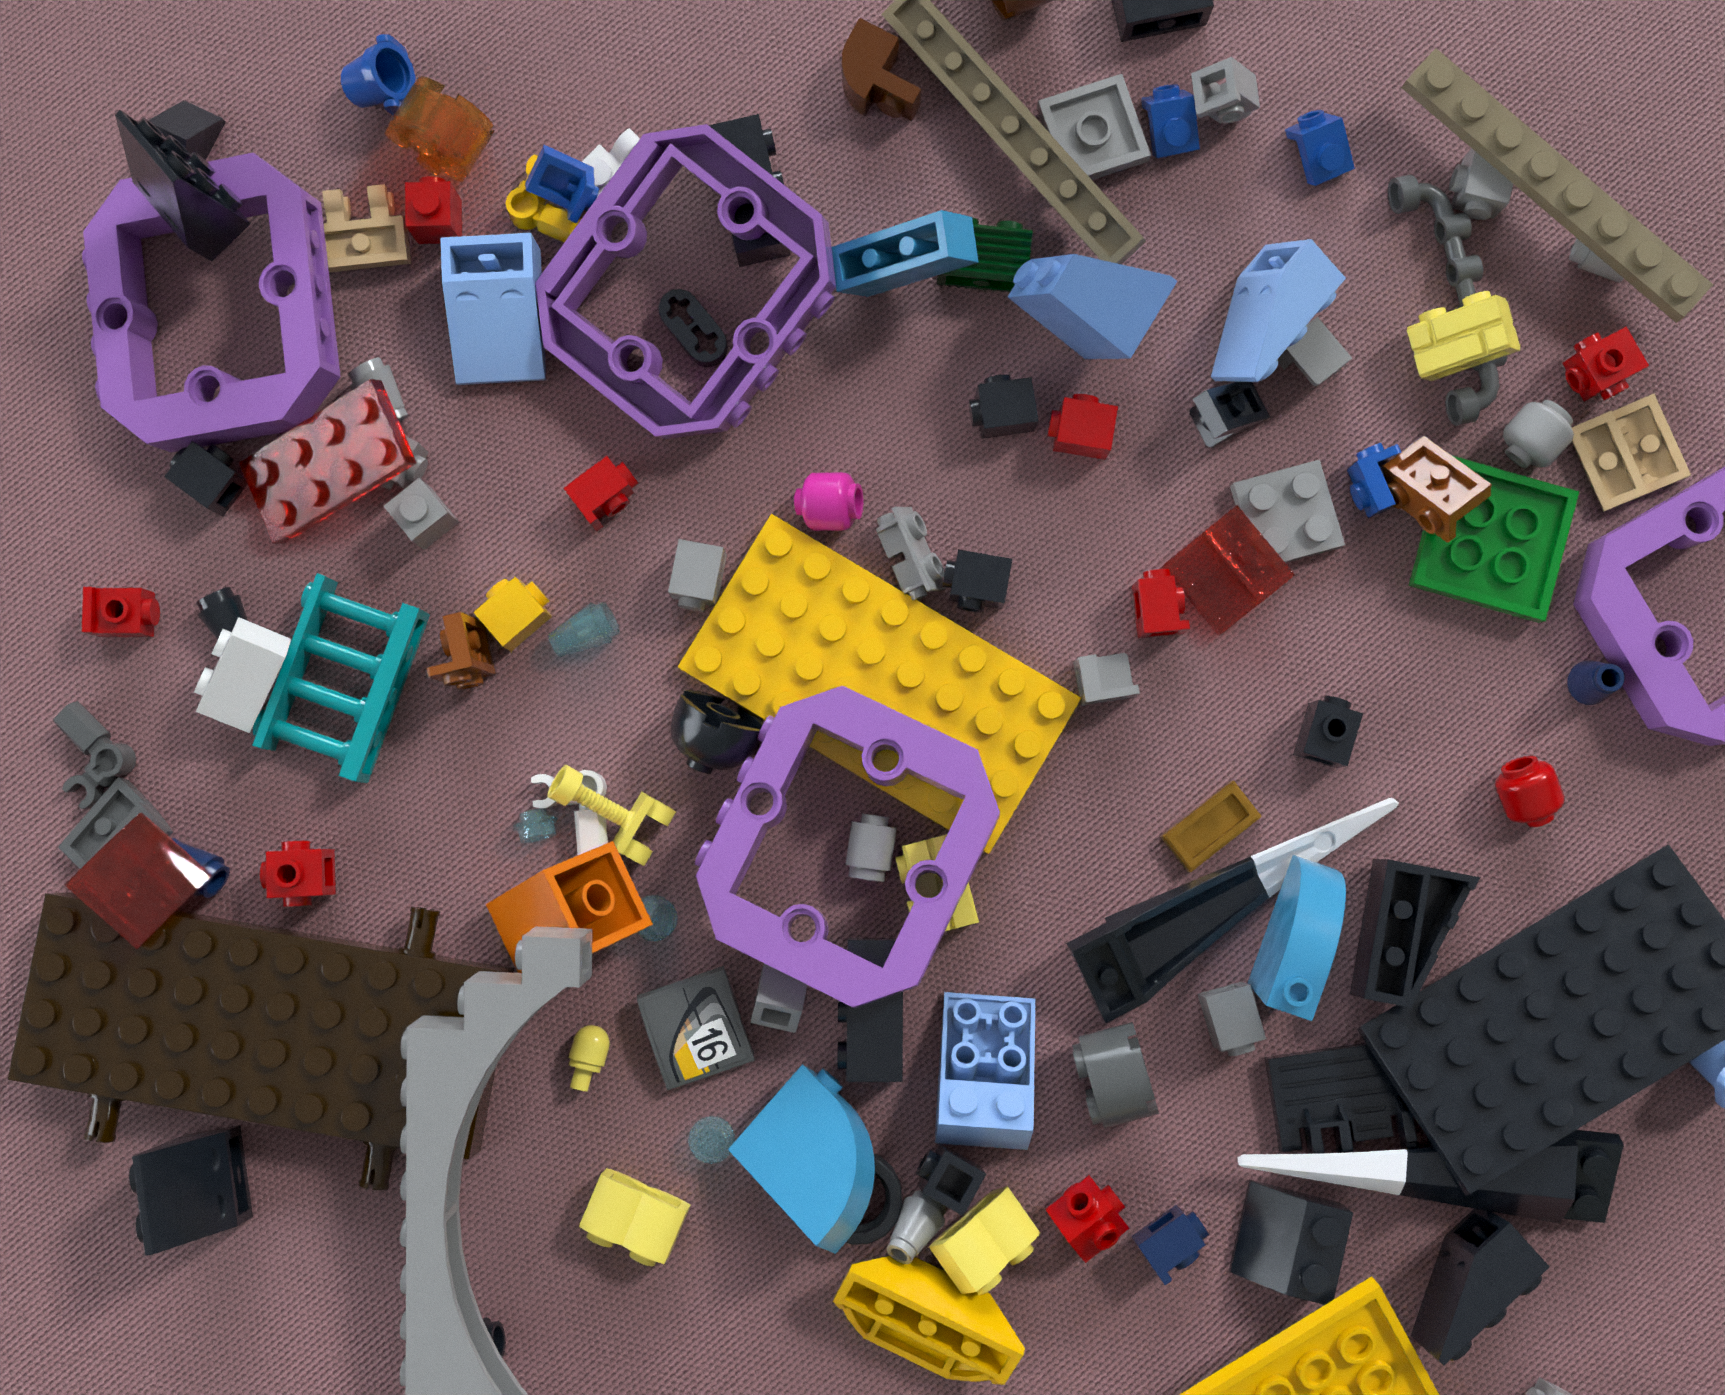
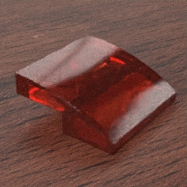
[1162,505,1295,636]
[65,812,212,949]

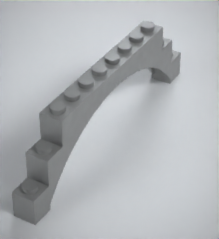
[400,926,592,1395]

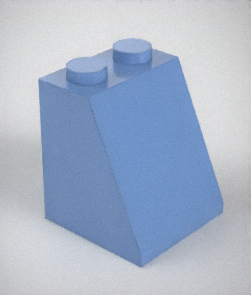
[1008,254,1177,360]

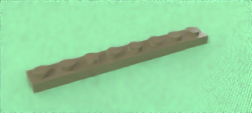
[881,0,1146,265]
[1401,48,1713,323]

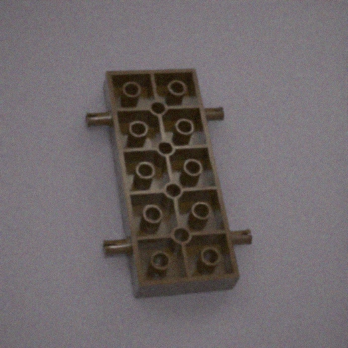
[7,861,514,1190]

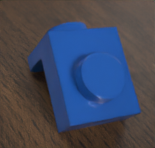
[1141,84,1200,158]
[1285,110,1355,186]
[525,145,599,223]
[1347,443,1402,518]

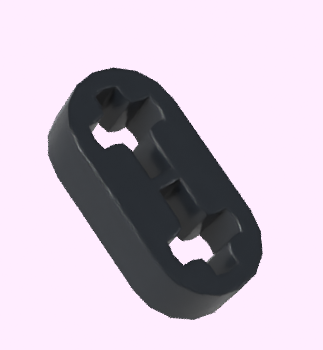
[658,289,728,367]

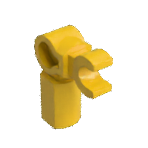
[506,155,583,243]

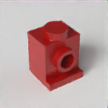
[563,456,639,532]
[1132,569,1190,639]
[82,587,160,637]

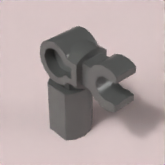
[53,701,136,809]

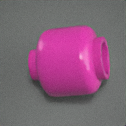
[794,472,864,531]

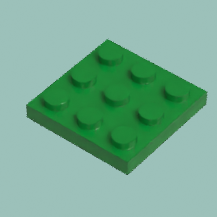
[1408,456,1579,623]

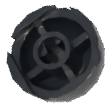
[671,690,763,774]

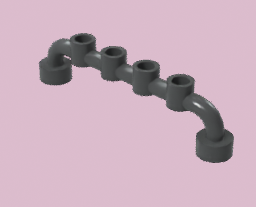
[1388,174,1507,426]

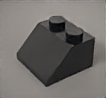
[1229,1179,1353,1305]

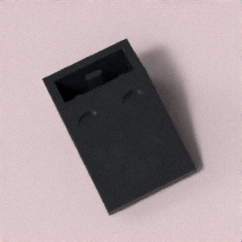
[115,110,250,261]
[129,1125,253,1256]
[1411,1209,1550,1366]

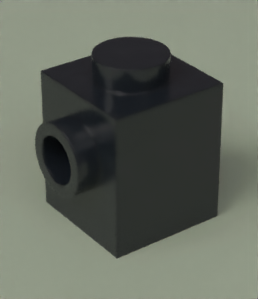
[969,374,1038,439]
[164,441,250,517]
[942,549,1012,613]
[1293,695,1363,768]
[916,1144,987,1216]

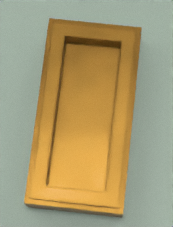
[1160,780,1262,872]

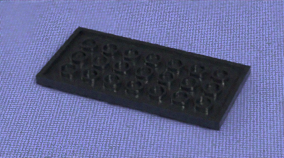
[1357,844,1725,1195]

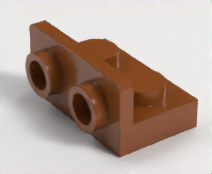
[1383,436,1491,543]
[426,612,496,690]

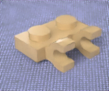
[322,184,411,272]

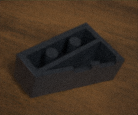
[1350,859,1481,1008]

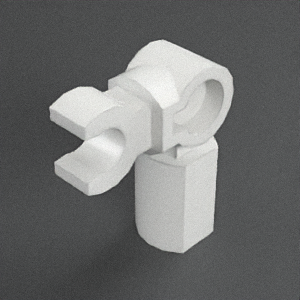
[531,770,608,855]

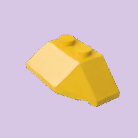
[833,1256,1025,1385]

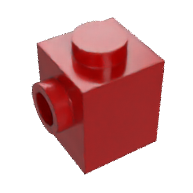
[405,176,462,244]
[1047,394,1118,460]

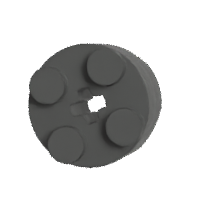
[1072,1022,1159,1128]

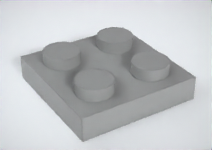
[1037,74,1151,180]
[1230,459,1345,571]

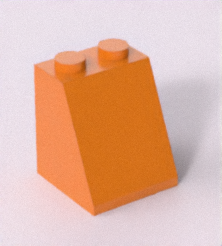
[486,841,653,973]

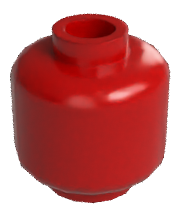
[1495,756,1565,827]

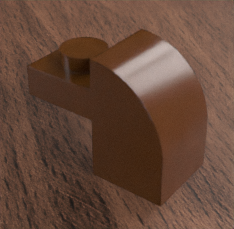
[841,18,921,122]

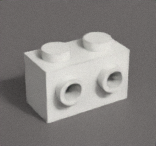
[194,617,291,733]

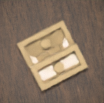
[1572,394,1691,512]

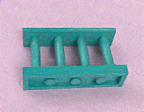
[252,573,430,783]

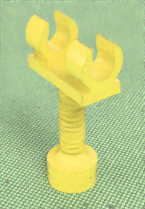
[547,765,676,866]

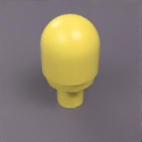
[568,1025,610,1092]

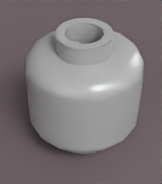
[1503,400,1574,468]

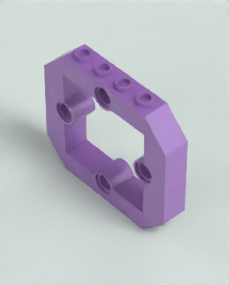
[535,124,836,439]
[82,153,340,452]
[1573,467,1725,746]
[695,685,1000,1008]

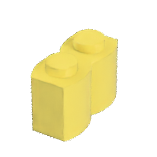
[579,1168,691,1266]
[929,1186,1040,1295]

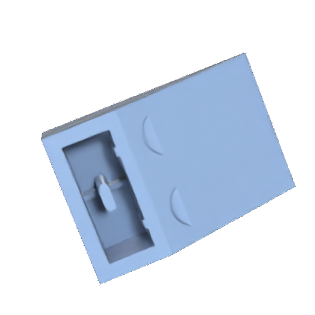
[440,233,546,385]
[1211,239,1346,382]
[935,992,1035,1150]

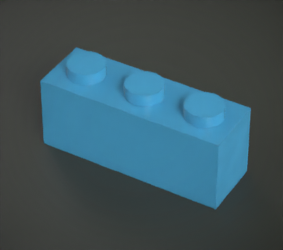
[832,210,979,297]

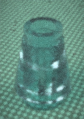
[548,602,620,657]

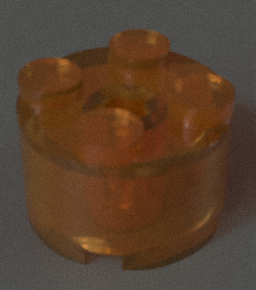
[384,76,495,182]

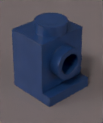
[1131,1205,1209,1285]

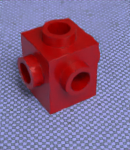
[1562,326,1649,402]
[260,841,336,907]
[1045,1175,1130,1263]

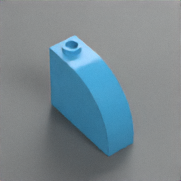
[1248,855,1346,1021]
[728,1064,875,1254]

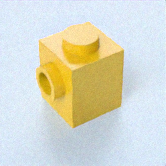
[473,577,552,652]

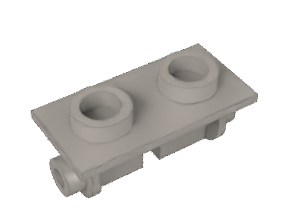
[876,506,946,601]

